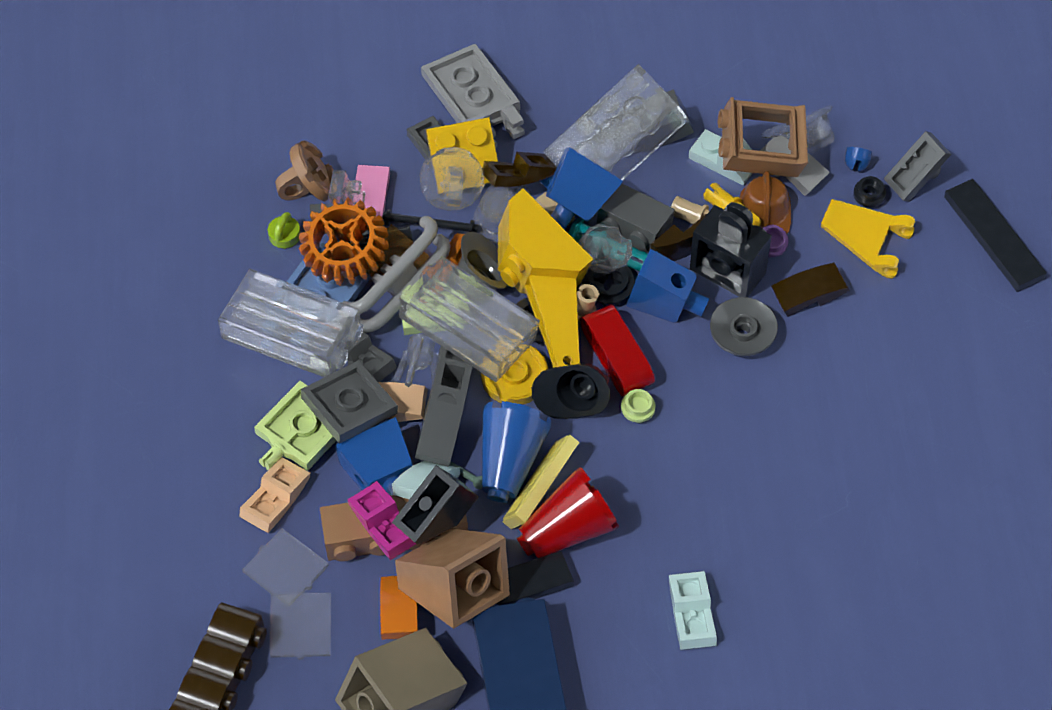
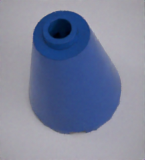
[482,401,552,503]

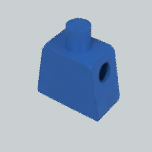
[546,147,623,230]
[626,249,709,323]
[336,417,413,495]

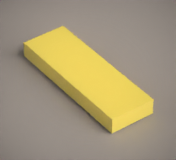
[502,435,579,530]

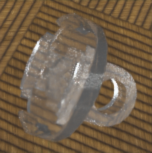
[420,147,484,211]

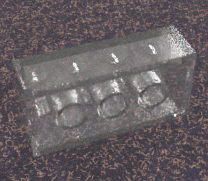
[543,64,689,181]

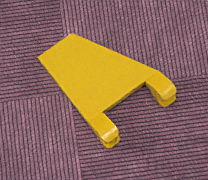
[821,199,915,279]

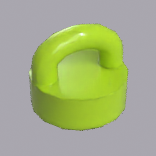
[267,212,301,249]

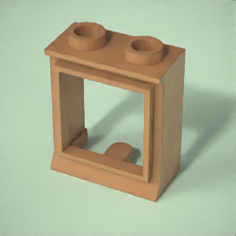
[718,97,808,177]

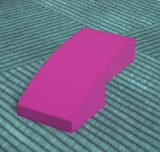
[347,481,416,560]

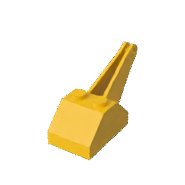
[498,188,593,368]

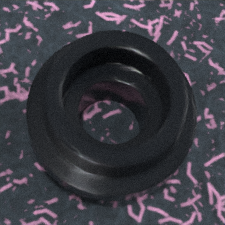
[853,176,886,207]

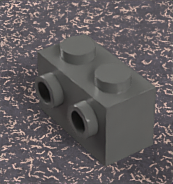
[596,184,675,253]

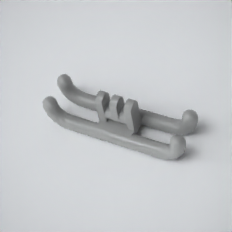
[339,216,451,333]

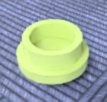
[621,389,656,423]

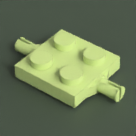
[254,381,337,471]

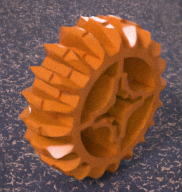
[299,197,389,286]

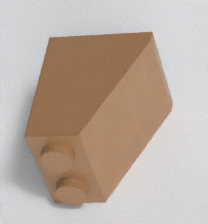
[395,528,510,629]

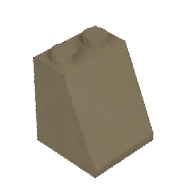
[335,628,467,710]

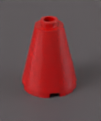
[516,467,619,558]

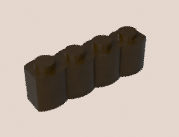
[169,602,267,710]

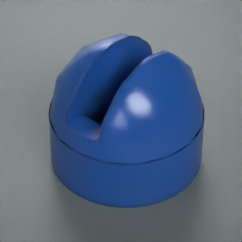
[845,146,872,172]

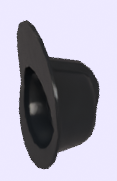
[531,362,610,419]

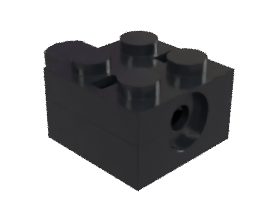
[690,202,772,297]

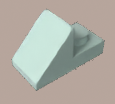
[689,129,753,186]

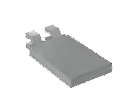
[421,44,525,148]

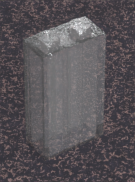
[399,256,540,382]
[218,268,363,377]

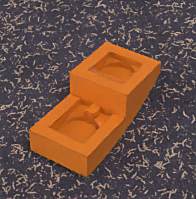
[380,576,418,640]

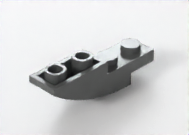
[415,341,474,467]

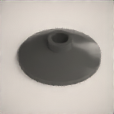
[710,297,778,356]

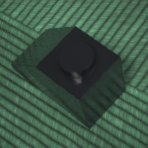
[392,465,479,545]

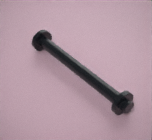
[383,209,478,233]

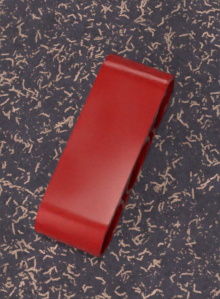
[580,305,655,397]

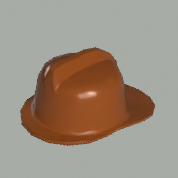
[739,171,791,234]

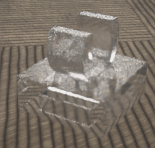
[328,170,366,205]

